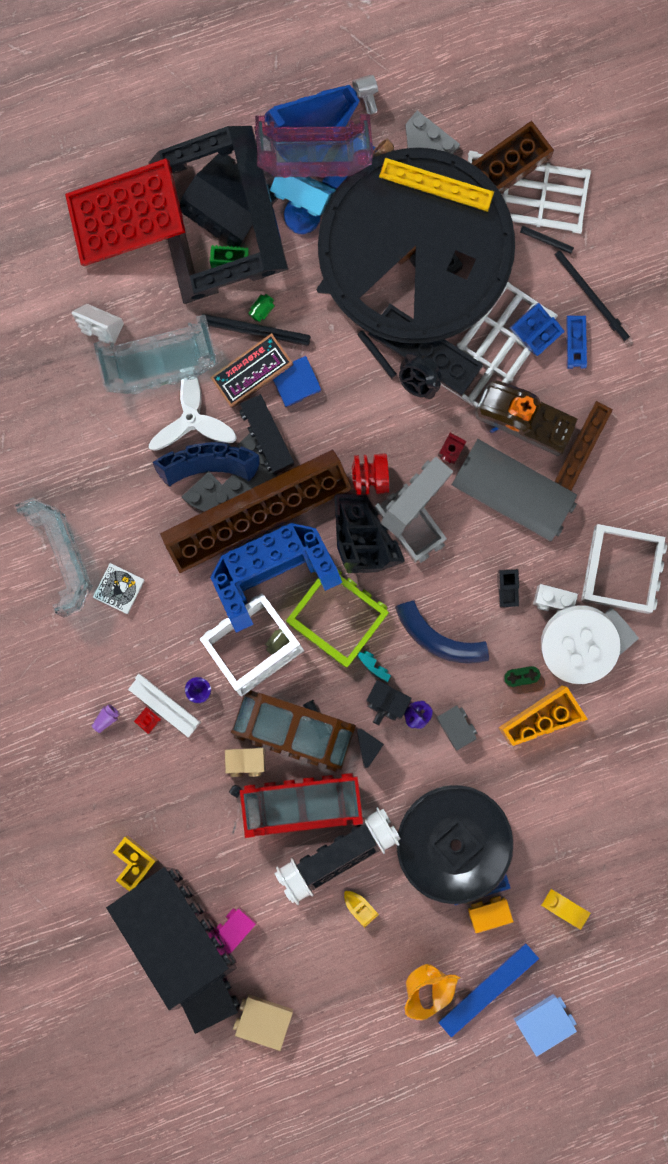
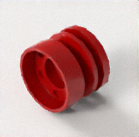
[352,453,389,495]

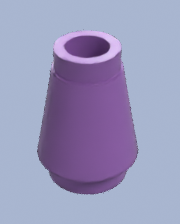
[91,704,120,733]

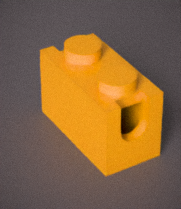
[467,896,513,933]

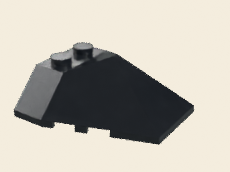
[334,494,405,573]

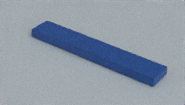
[438,943,539,1038]

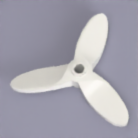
[149,371,237,451]

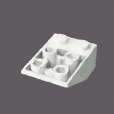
[72,304,124,344]

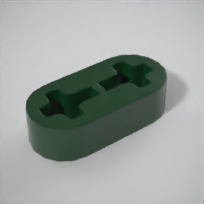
[503,666,541,687]

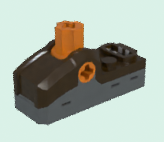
[474,380,578,456]

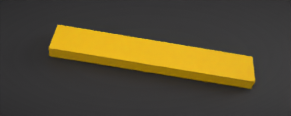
[379,158,494,212]

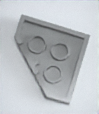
[405,110,460,154]

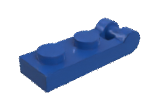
[566,316,587,369]

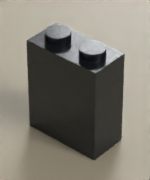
[183,977,241,1034]

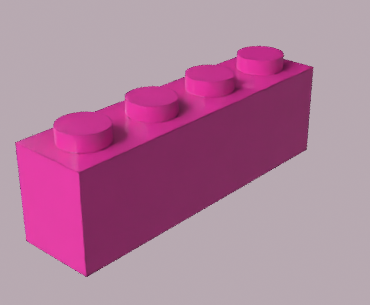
[214,907,257,953]

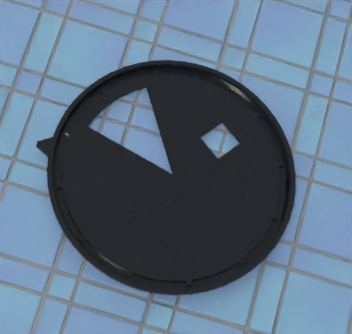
[316,148,515,344]

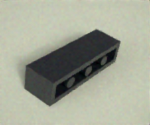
[239,394,294,475]

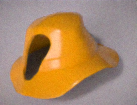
[405,964,461,1020]

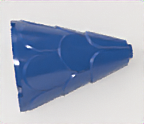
[264,85,360,176]

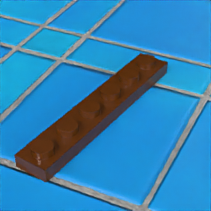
[554,401,613,491]

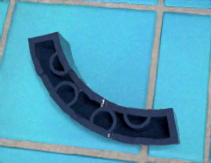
[152,442,260,487]
[395,600,489,664]

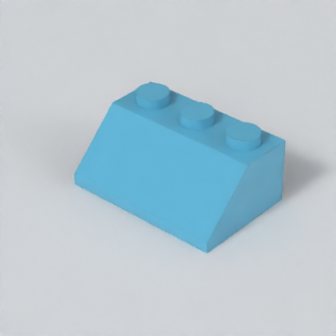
[270,166,336,216]

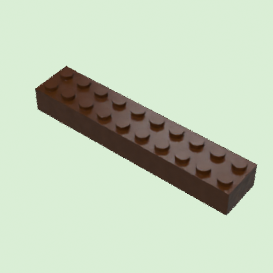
[398,120,554,265]
[160,449,352,573]

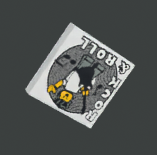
[93,563,145,614]

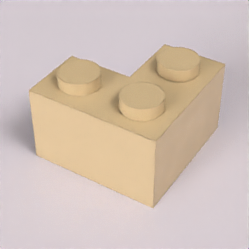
[225,748,265,777]

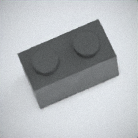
[436,705,478,751]

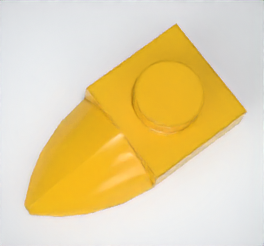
[344,891,379,928]

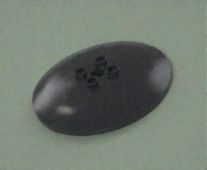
[397,785,514,904]

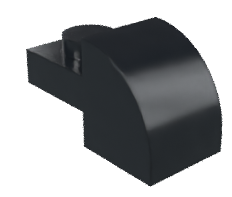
[497,569,519,607]

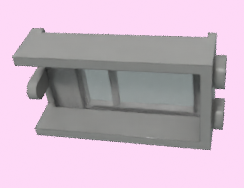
[375,484,447,563]

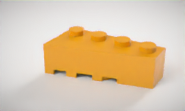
[498,686,588,746]

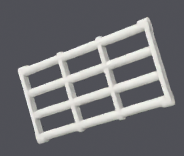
[468,151,591,234]
[441,282,558,408]

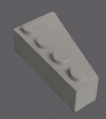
[381,457,453,537]

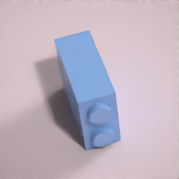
[514,994,577,1057]

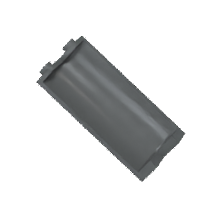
[451,439,577,541]

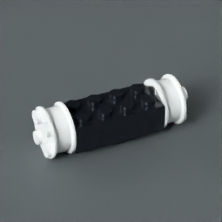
[274,807,401,905]

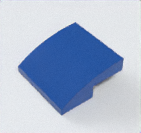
[510,303,565,356]
[273,356,321,407]

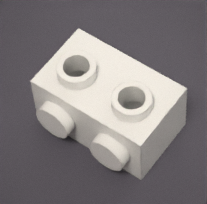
[533,584,578,613]

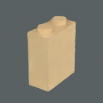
[233,995,293,1051]

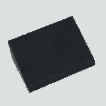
[357,729,384,768]

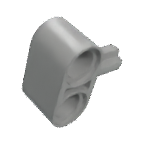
[352,75,378,114]

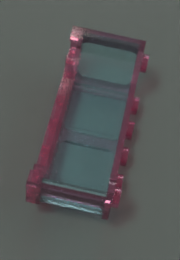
[254,114,373,178]

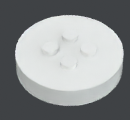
[541,606,620,684]

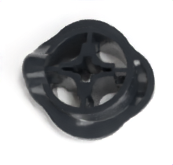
[399,353,441,399]

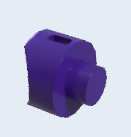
[185,677,212,704]
[404,701,433,729]

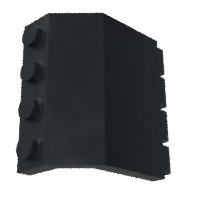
[180,153,278,248]

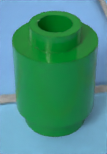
[248,294,275,323]

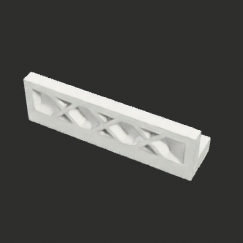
[128,674,201,737]

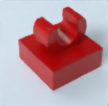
[134,707,162,734]

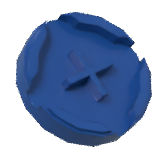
[284,201,321,234]

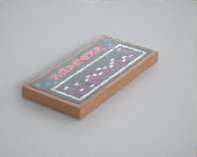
[210,333,294,408]

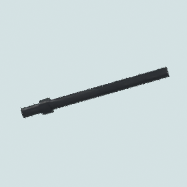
[554,250,630,342]

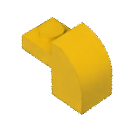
[541,889,591,930]

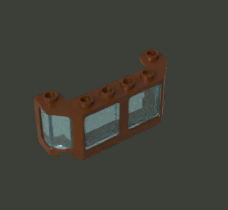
[231,690,356,772]

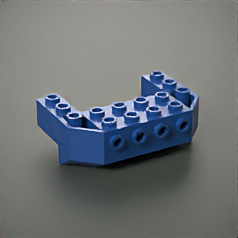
[210,523,342,633]

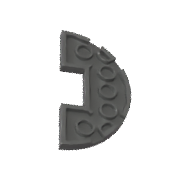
[181,434,278,512]

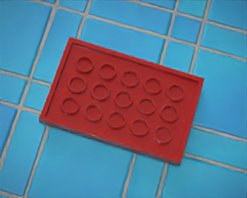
[65,158,186,266]

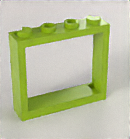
[286,569,389,668]

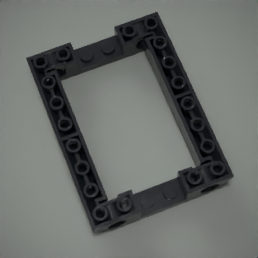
[148,126,289,304]

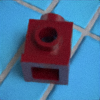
[438,432,467,464]

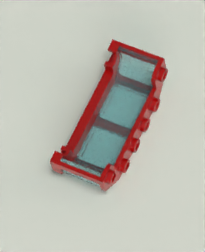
[240,773,363,838]

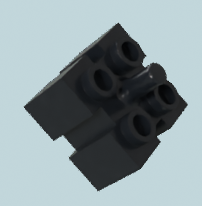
[365,680,412,726]

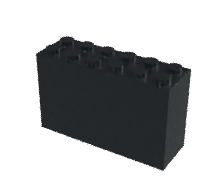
[106,867,237,1011]

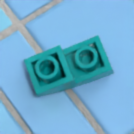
[357,650,391,683]

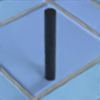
[520,225,574,254]
[357,330,397,379]

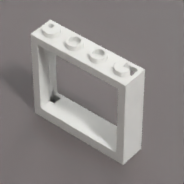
[581,524,667,614]
[200,594,304,697]

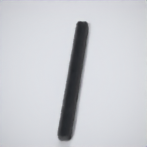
[200,314,311,346]

